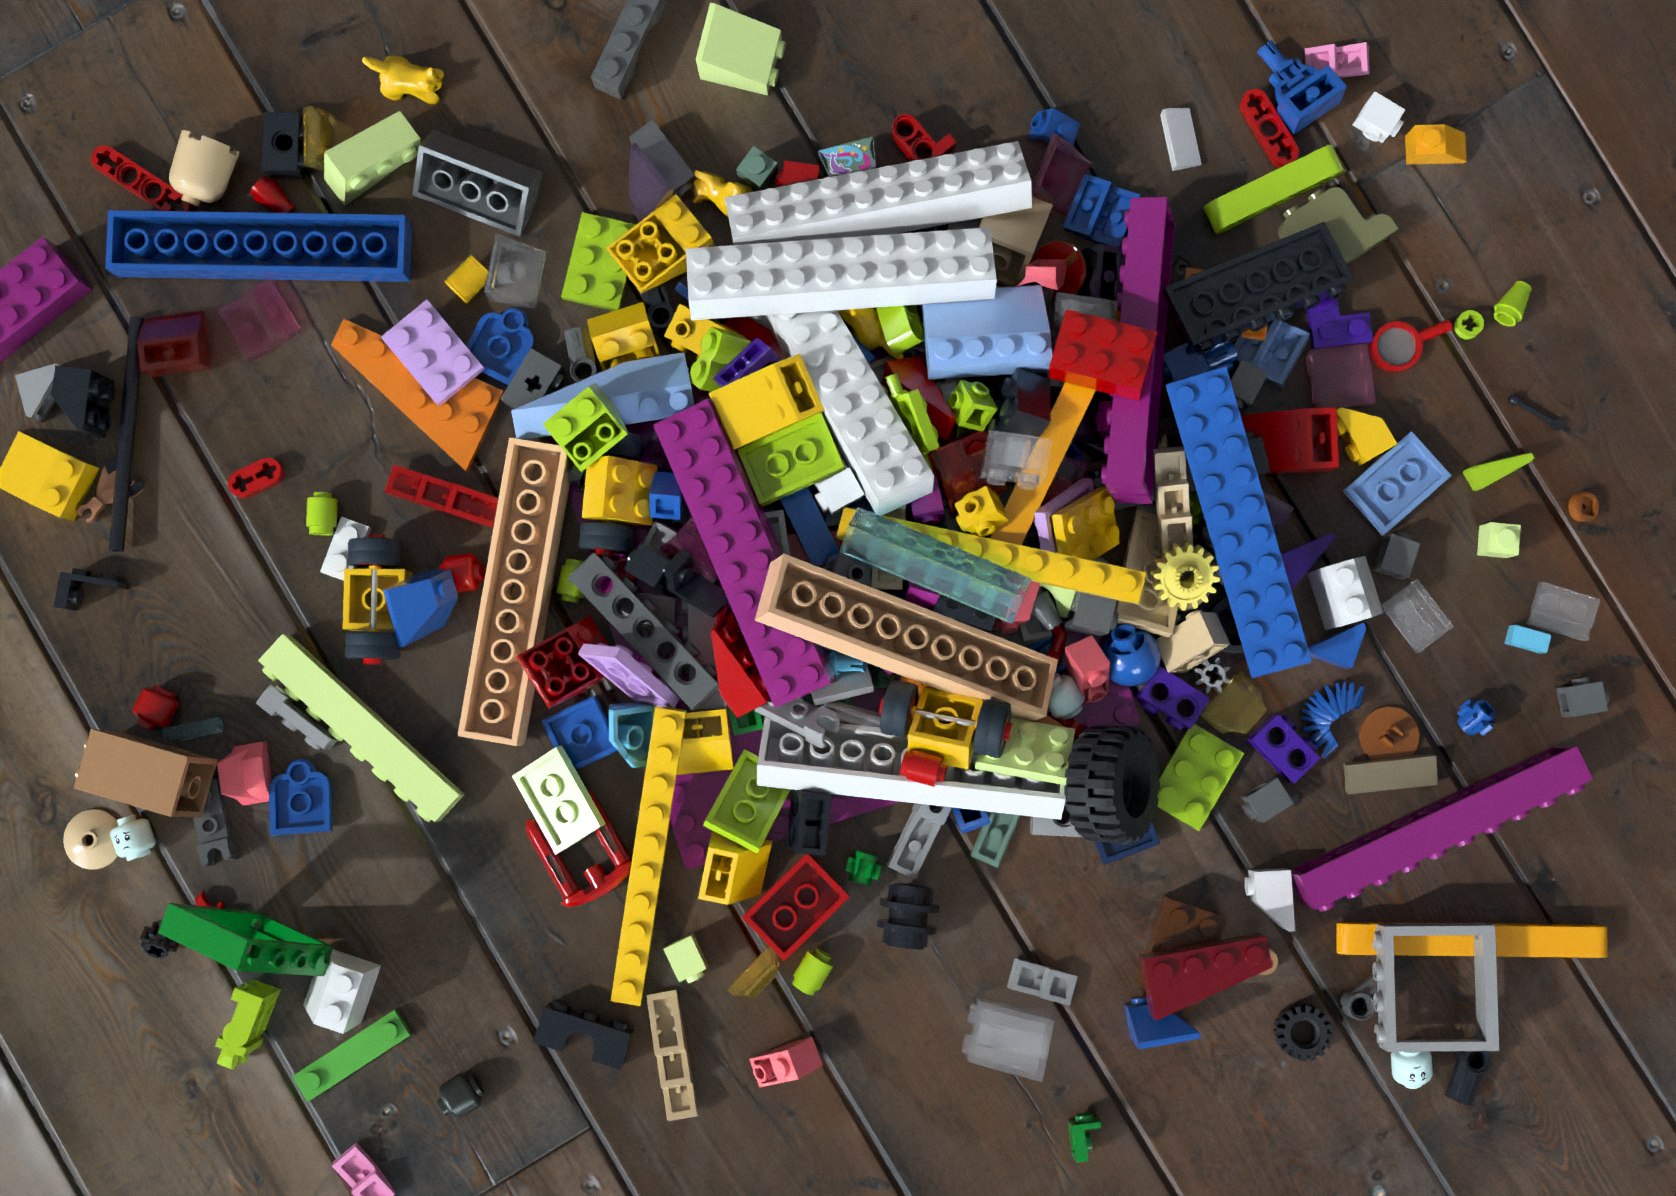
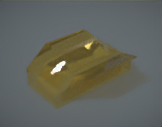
[303,105,353,171]
[1200,670,1267,734]
[727,946,779,998]

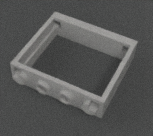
[1372,923,1499,1052]

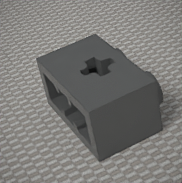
[501,348,566,409]

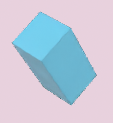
[1504,625,1551,654]

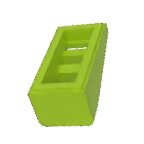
[1463,453,1534,491]

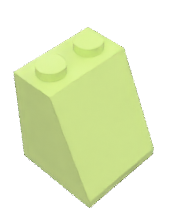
[696,3,786,95]

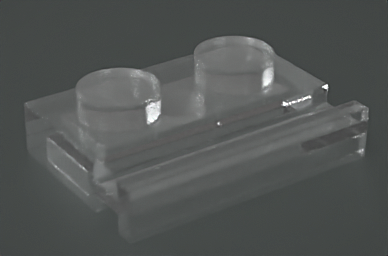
[1381,579,1454,653]
[1527,582,1600,641]

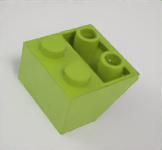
[543,383,629,472]

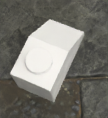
[1245,868,1295,932]

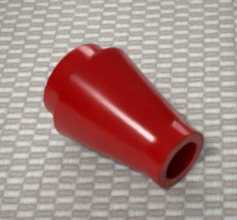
[250,176,296,213]

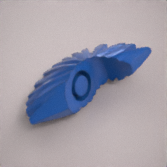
[1301,682,1365,759]

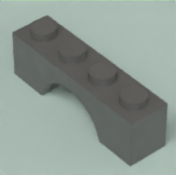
[591,0,669,100]

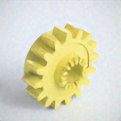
[1151,542,1220,610]

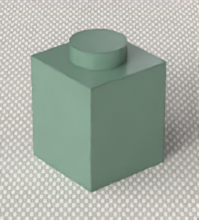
[736,146,778,191]

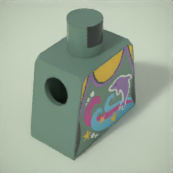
[818,136,876,177]

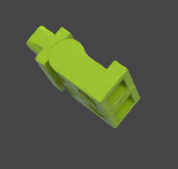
[215,979,281,1070]

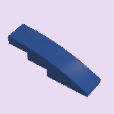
[778,487,840,567]

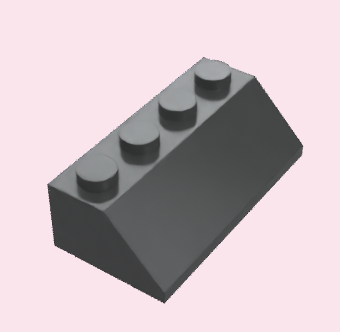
[412,130,543,237]

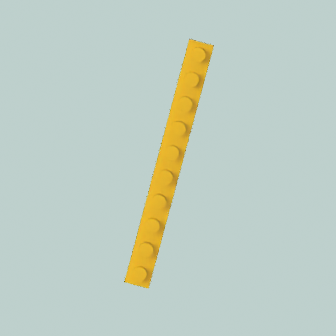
[836,507,1146,605]
[611,705,687,1006]

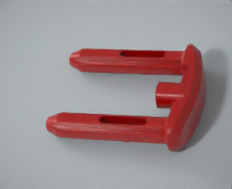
[526,788,632,908]

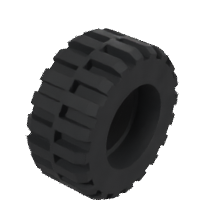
[1064,725,1160,844]

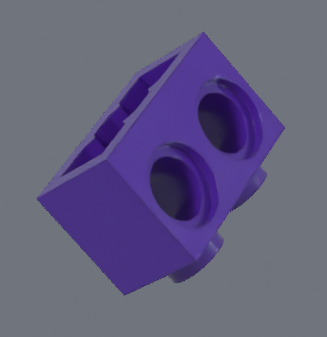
[713,338,780,388]
[1136,666,1211,731]
[1246,714,1321,783]

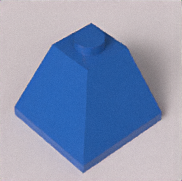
[383,569,458,647]
[1124,995,1201,1049]

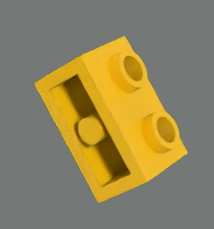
[664,304,739,359]

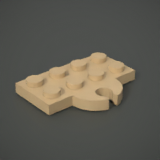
[1114,509,1210,638]

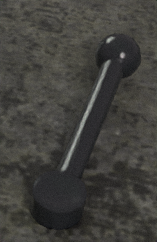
[1508,394,1565,431]

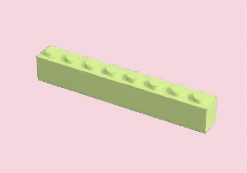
[258,634,465,822]

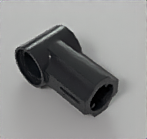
[641,282,674,336]
[1444,1051,1492,1106]

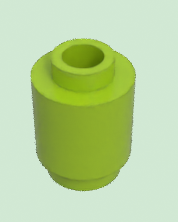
[306,492,338,536]
[556,558,586,604]
[792,948,834,996]

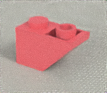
[1065,635,1110,706]
[749,1037,823,1087]

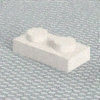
[320,516,372,581]

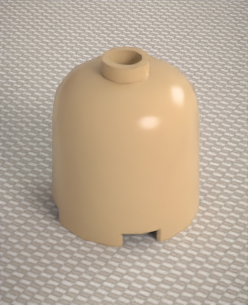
[169,130,240,207]

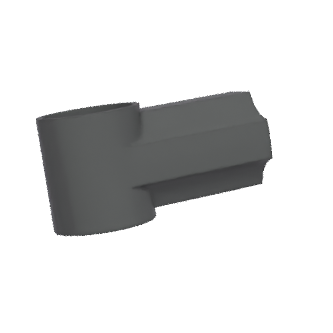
[564,326,600,383]
[1339,973,1401,1021]

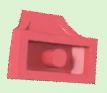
[1014,259,1067,290]
[217,742,272,806]

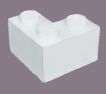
[814,451,865,515]

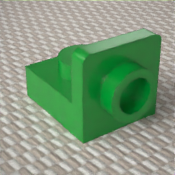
[1068,1113,1102,1163]

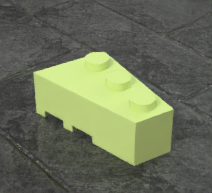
[324,111,421,207]

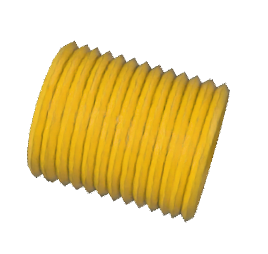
[445,255,493,303]

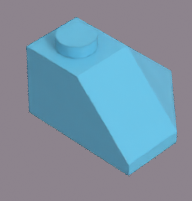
[609,702,656,768]

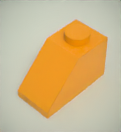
[1405,124,1467,165]

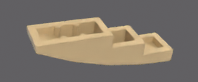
[1153,446,1193,573]
[646,990,698,1121]

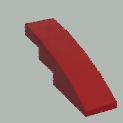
[384,464,499,528]

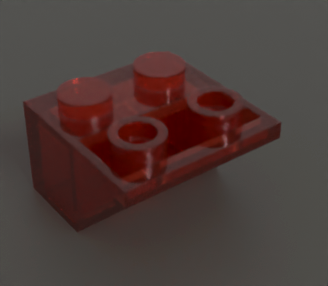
[137,311,211,377]

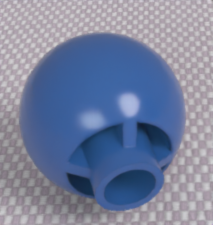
[1101,624,1161,686]

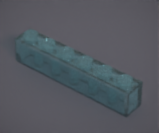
[840,507,1031,624]

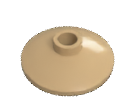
[63,809,118,869]

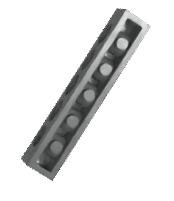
[568,552,719,710]

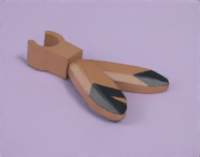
[77,458,144,524]

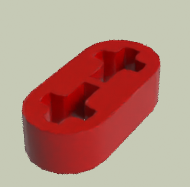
[228,458,285,498]

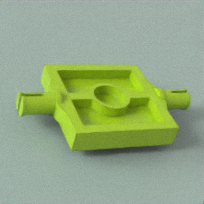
[885,373,940,472]

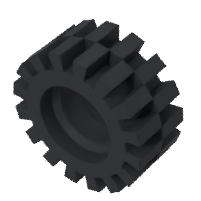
[1273,1003,1333,1061]

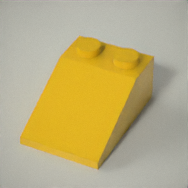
[0,431,100,522]

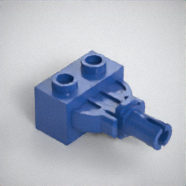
[1257,41,1347,135]

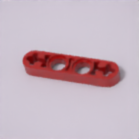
[91,146,194,212]

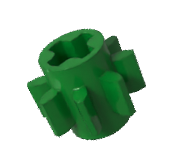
[845,850,882,886]

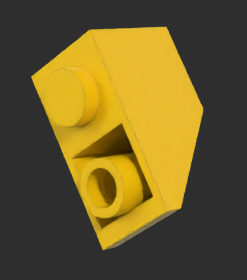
[1336,407,1397,466]

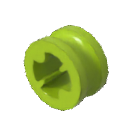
[1454,310,1484,339]

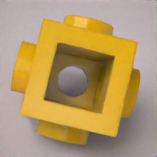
[955,486,1009,537]

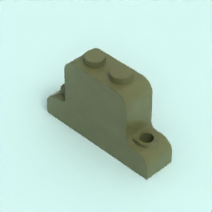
[1278,187,1399,264]

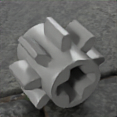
[1193,658,1231,694]

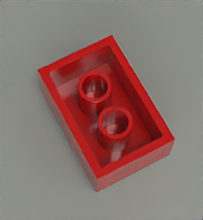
[1049,309,1157,401]
[741,854,850,961]

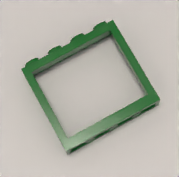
[158,903,334,976]

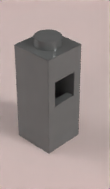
[629,120,696,198]

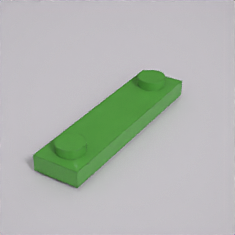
[292,1008,412,1102]

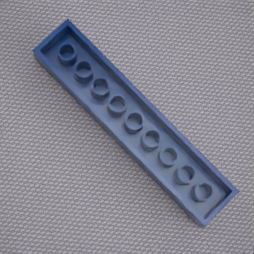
[105,210,413,282]
[1165,365,1312,678]

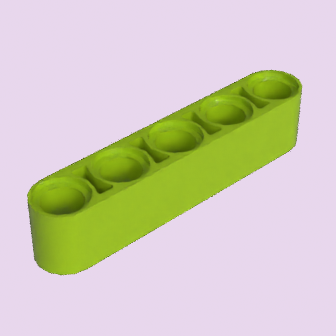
[1203,144,1345,234]
[876,305,925,355]

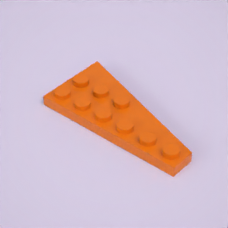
[331,319,504,472]

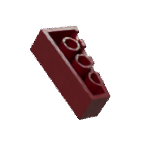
[1138,933,1273,1021]

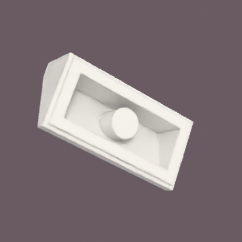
[1160,108,1202,171]

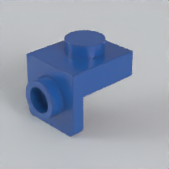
[1028,108,1080,152]

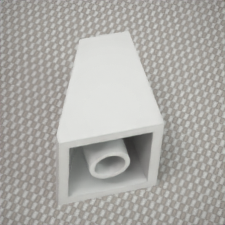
[1307,556,1383,630]
[303,949,381,1034]

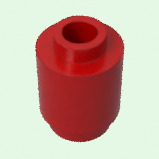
[900,750,948,787]

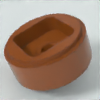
[1568,491,1599,522]

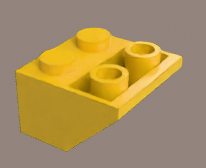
[587,302,661,371]
[677,709,734,775]
[698,831,772,905]

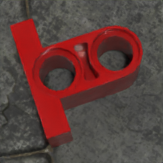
[892,114,956,162]

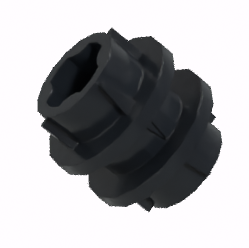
[877,883,940,950]

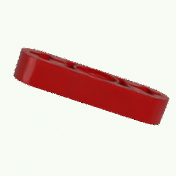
[1239,89,1299,168]

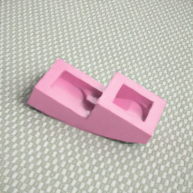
[1305,42,1370,78]
[332,1142,395,1196]

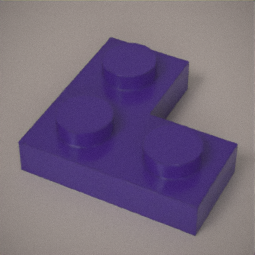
[1306,296,1373,351]

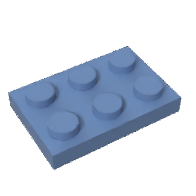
[1343,431,1452,535]

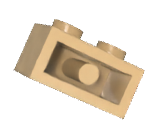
[1156,610,1231,673]

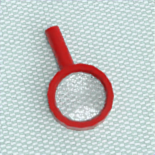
[1369,319,1452,373]

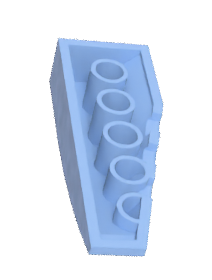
[511,352,694,439]

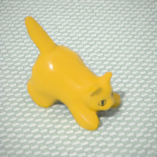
[362,55,444,104]
[692,170,754,217]
[837,308,904,359]

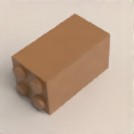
[74,729,218,818]

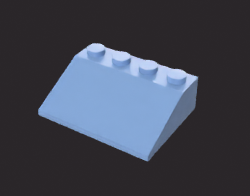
[922,285,1052,380]

